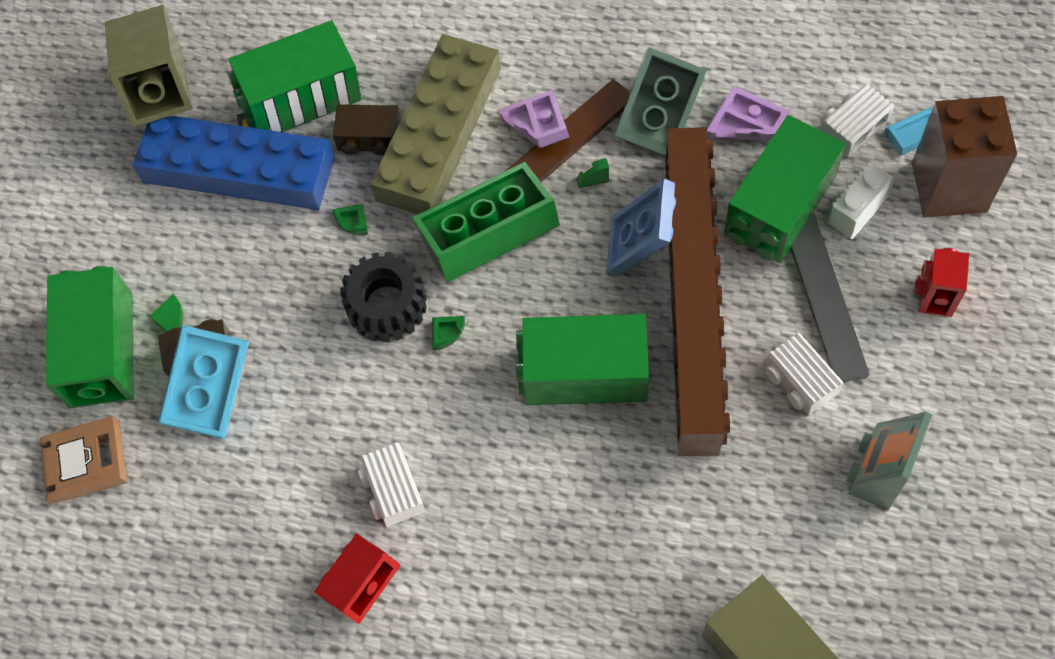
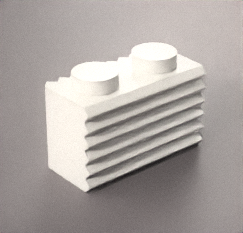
[821,84,894,157]
[828,162,895,240]
[765,333,843,415]
[358,443,426,527]

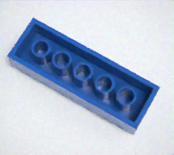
[132,116,335,210]

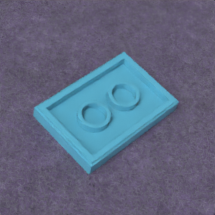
[158,325,250,439]

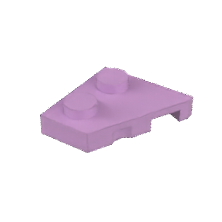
[707,86,790,141]
[498,90,569,148]

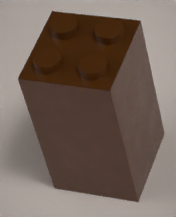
[912,96,1017,218]

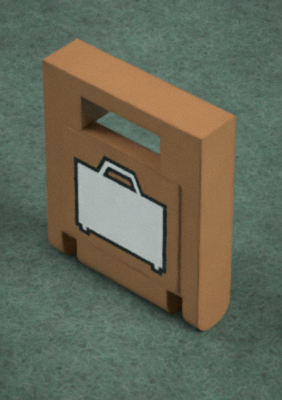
[40,416,128,504]

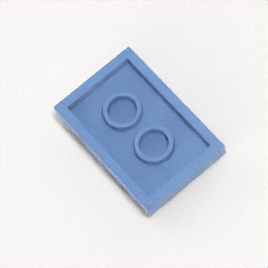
[606,179,676,276]

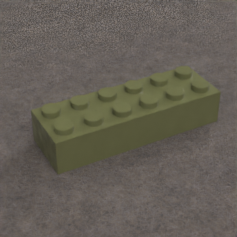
[371,34,501,214]

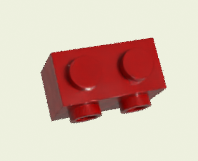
[914,248,970,317]
[314,533,401,624]

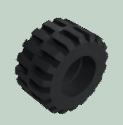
[340,252,427,343]

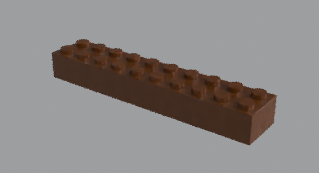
[665,127,730,456]

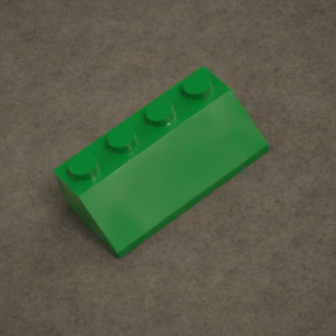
[412,162,560,283]

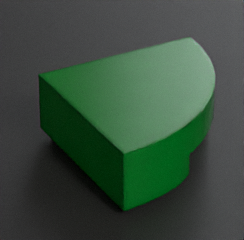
[576,158,609,188]
[332,204,368,235]
[150,294,183,333]
[432,316,465,351]

